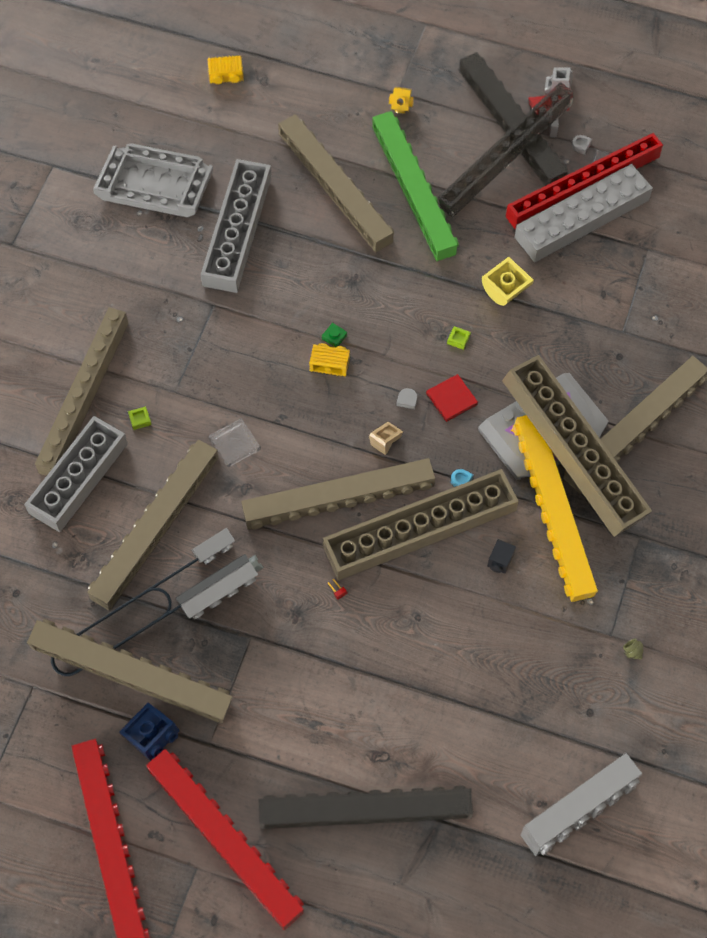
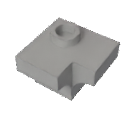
[545,68,573,94]

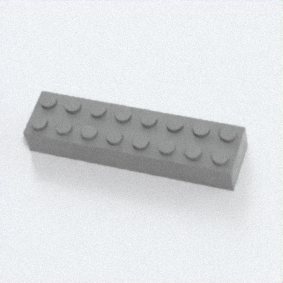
[201,159,272,293]
[515,164,653,262]

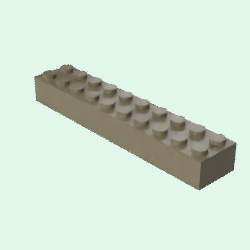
[502,355,652,537]
[323,469,519,581]
[27,619,232,724]

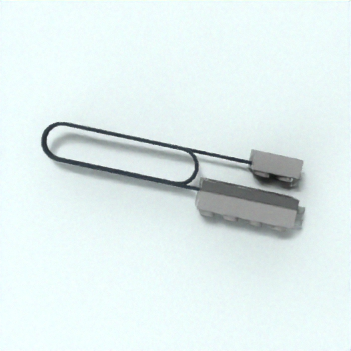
[51,528,264,676]

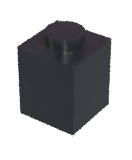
[487,539,516,574]

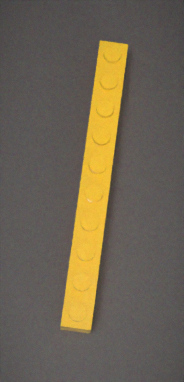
[513,415,598,602]

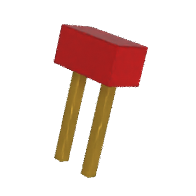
[327,579,348,600]

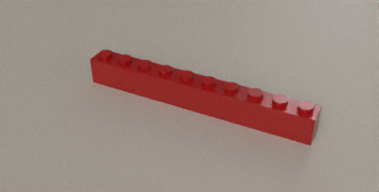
[506,133,663,230]
[71,739,151,938]
[146,749,304,931]

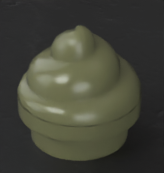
[623,638,643,660]

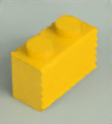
[208,55,243,84]
[309,343,350,377]

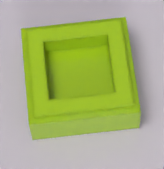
[447,326,471,350]
[128,406,151,430]

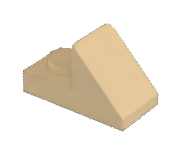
[369,422,403,455]

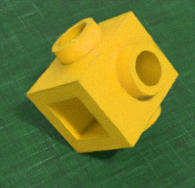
[389,87,414,114]

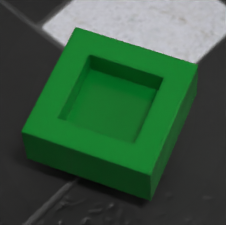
[322,323,347,348]

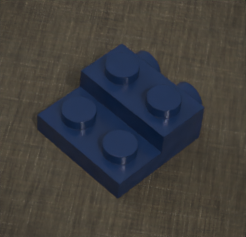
[119,702,180,761]

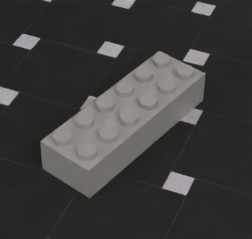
[25,416,128,532]
[520,753,642,856]

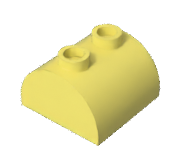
[482,257,534,306]

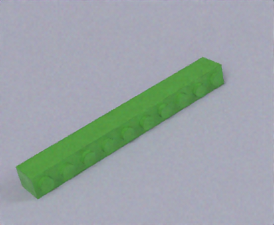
[372,111,459,261]

